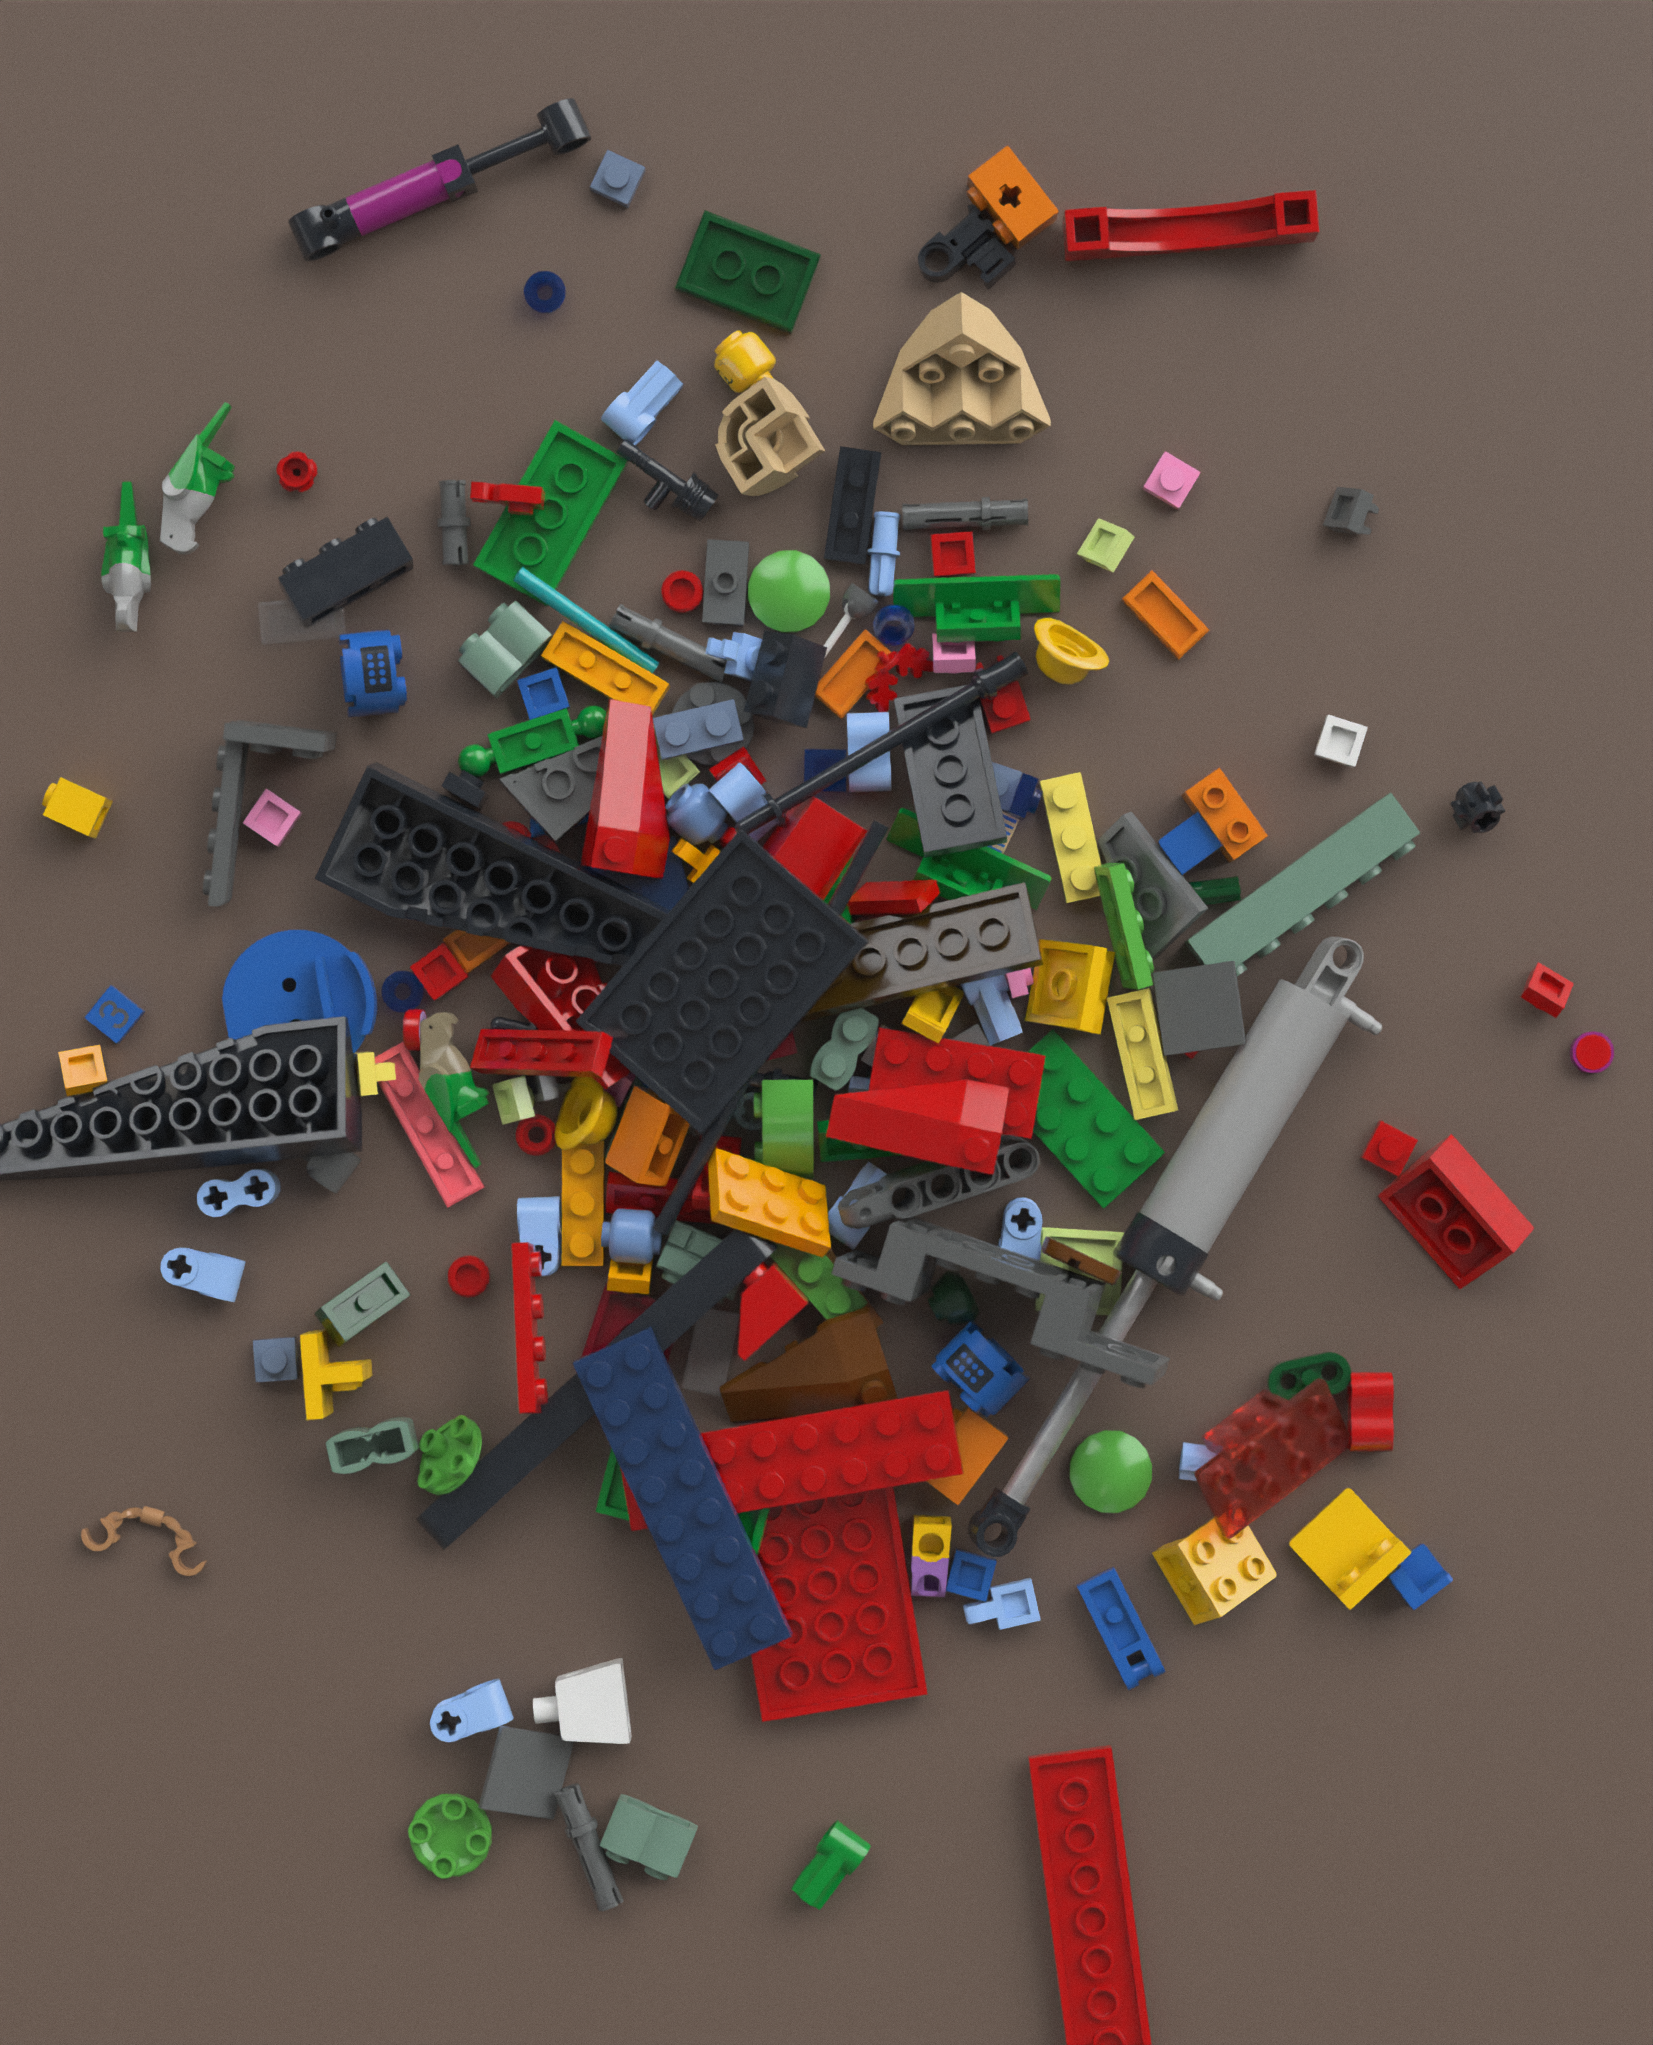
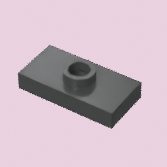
[702,539,749,626]

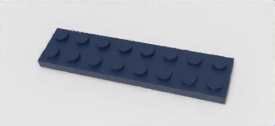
[572,1326,793,1670]

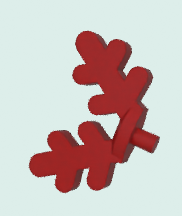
[865,643,933,712]

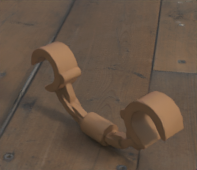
[81,1506,207,1576]

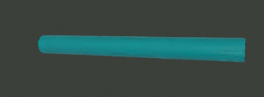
[513,567,659,673]

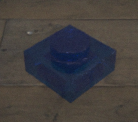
[804,749,846,793]
[1008,773,1043,821]

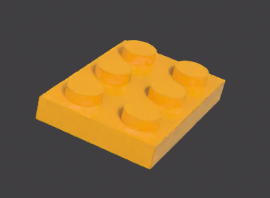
[708,1148,831,1258]

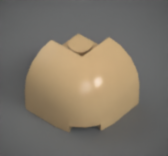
[715,376,825,496]

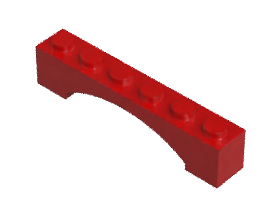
[1062,190,1320,262]

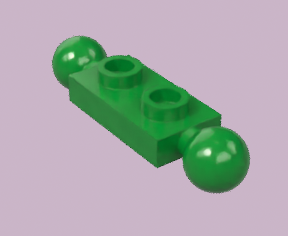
[458,705,606,778]

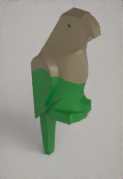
[418,1012,489,1168]

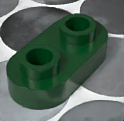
[1267,1351,1351,1403]

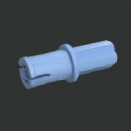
[867,511,901,596]

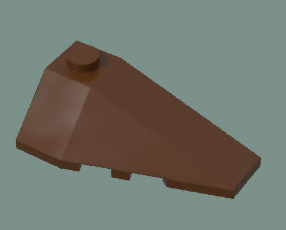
[719,1306,898,1422]

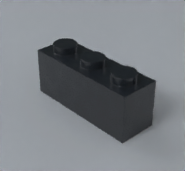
[278,516,414,629]

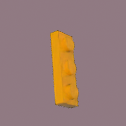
[541,621,670,716]
[561,1140,605,1266]

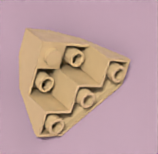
[873,292,1051,445]

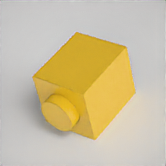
[42,777,113,839]

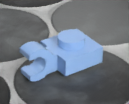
[705,632,762,681]
[963,1578,1041,1630]

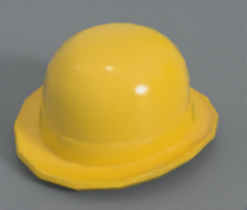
[1034,618,1109,685]
[554,1077,618,1150]

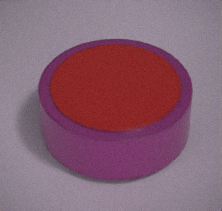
[1570,1031,1614,1074]

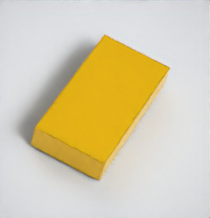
[901,986,964,1043]

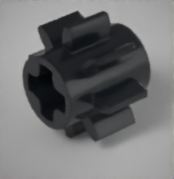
[1450,781,1505,833]

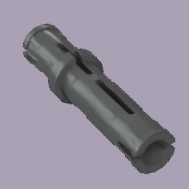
[902,497,1028,530]
[609,604,727,683]
[554,1783,624,1911]

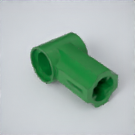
[791,1820,871,1910]

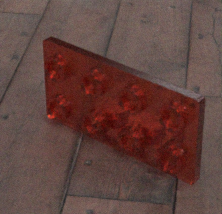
[1194,1378,1350,1539]

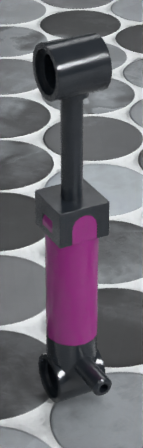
[288,98,591,261]

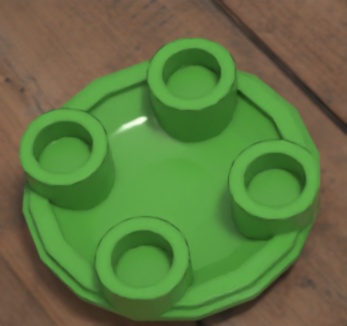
[748,550,830,633]
[417,1415,482,1496]
[1069,1430,1152,1513]
[408,1794,492,1879]

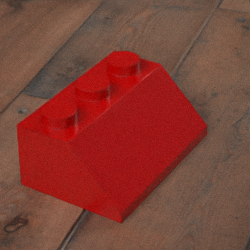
[1377,1134,1534,1289]
[738,1261,808,1361]

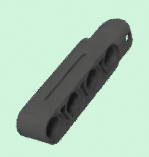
[838,1135,1040,1229]

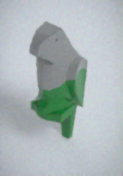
[160,402,235,555]
[101,482,151,632]

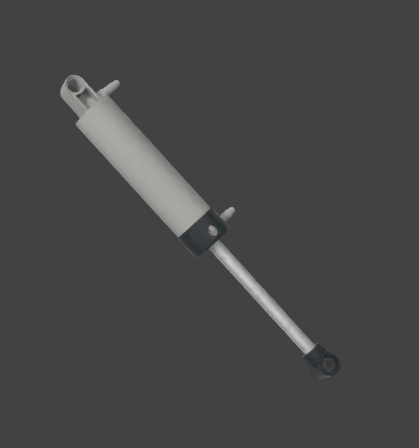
[968,936,1383,1557]

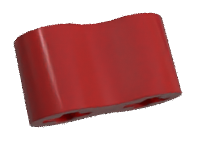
[1347,1372,1394,1452]

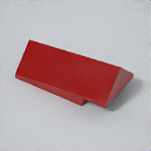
[763,796,867,900]

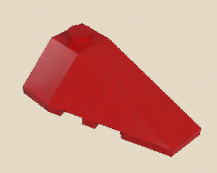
[581,699,670,879]
[490,945,632,1090]
[826,1079,1009,1174]

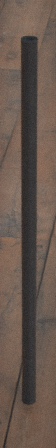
[652,820,889,1236]

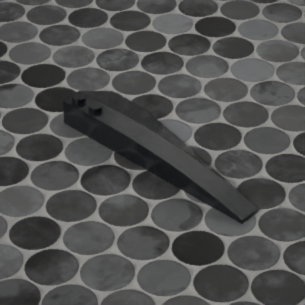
[314,762,670,966]
[0,1016,362,1181]

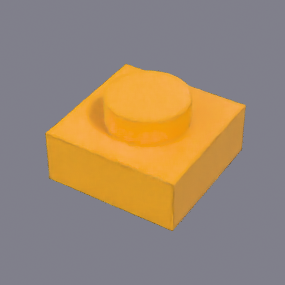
[58,1045,107,1096]
[607,1256,654,1295]

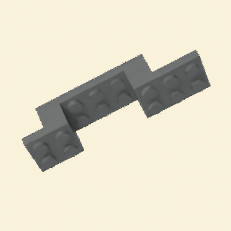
[831,1217,1170,1388]

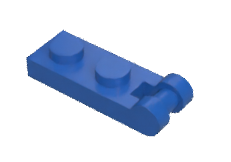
[1076,1566,1166,1691]

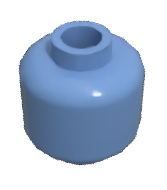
[665,784,728,845]
[601,1209,662,1264]

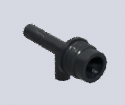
[616,439,719,522]

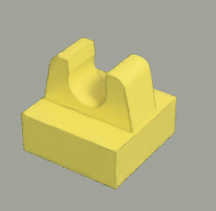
[353,1051,396,1096]

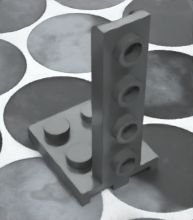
[203,720,337,907]

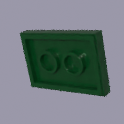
[675,210,821,334]

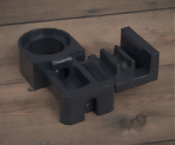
[918,204,1016,290]

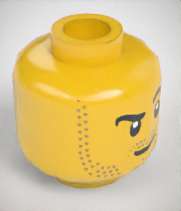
[714,330,776,393]

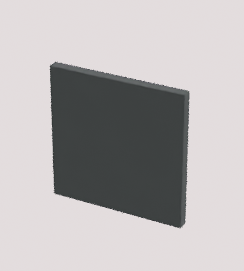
[1153,961,1246,1056]
[478,1726,574,1820]

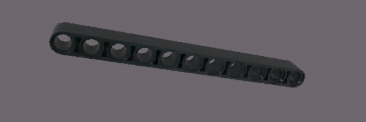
[416,1229,778,1550]

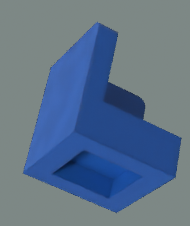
[1158,812,1222,875]
[1386,1543,1453,1610]

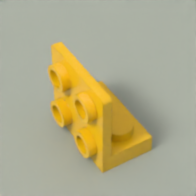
[1289,1488,1412,1610]
[1152,1505,1276,1625]

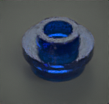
[524,271,566,314]
[873,605,915,646]
[382,971,424,1012]

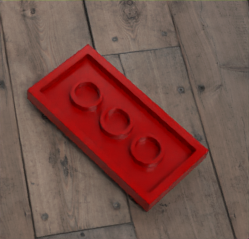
[868,1027,1046,1139]

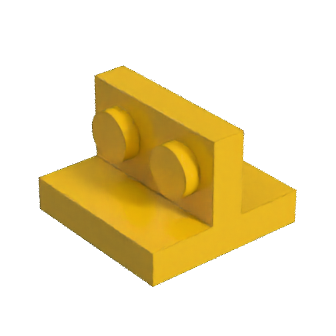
[1025,939,1115,1034]
[300,1329,373,1420]

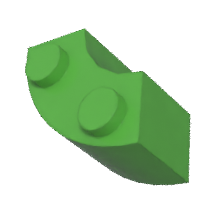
[754,1080,814,1178]

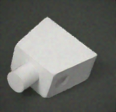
[533,1658,632,1744]

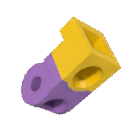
[911,1515,952,1597]

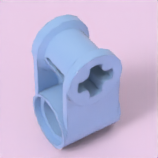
[517,1196,562,1277]
[998,1197,1042,1260]
[160,1248,246,1302]
[430,1679,514,1742]

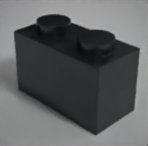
[744,630,827,728]

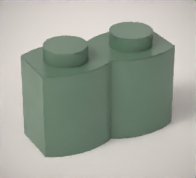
[458,600,553,699]
[811,1008,879,1091]
[325,1417,419,1474]
[599,1794,698,1880]

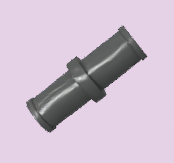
[437,480,471,565]

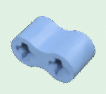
[847,712,891,792]
[709,762,786,841]
[197,1169,281,1217]

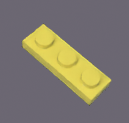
[1039,772,1101,904]
[1107,988,1178,1120]

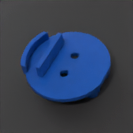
[222,930,377,1053]

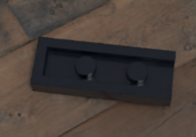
[824,446,882,564]

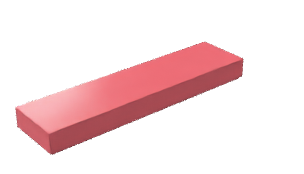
[375,1042,485,1208]

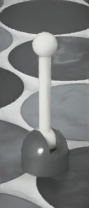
[823,583,879,657]

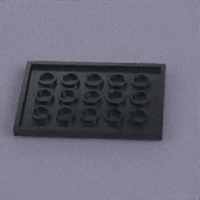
[575,829,870,1134]

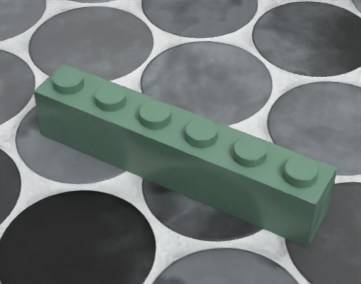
[1184,792,1420,976]

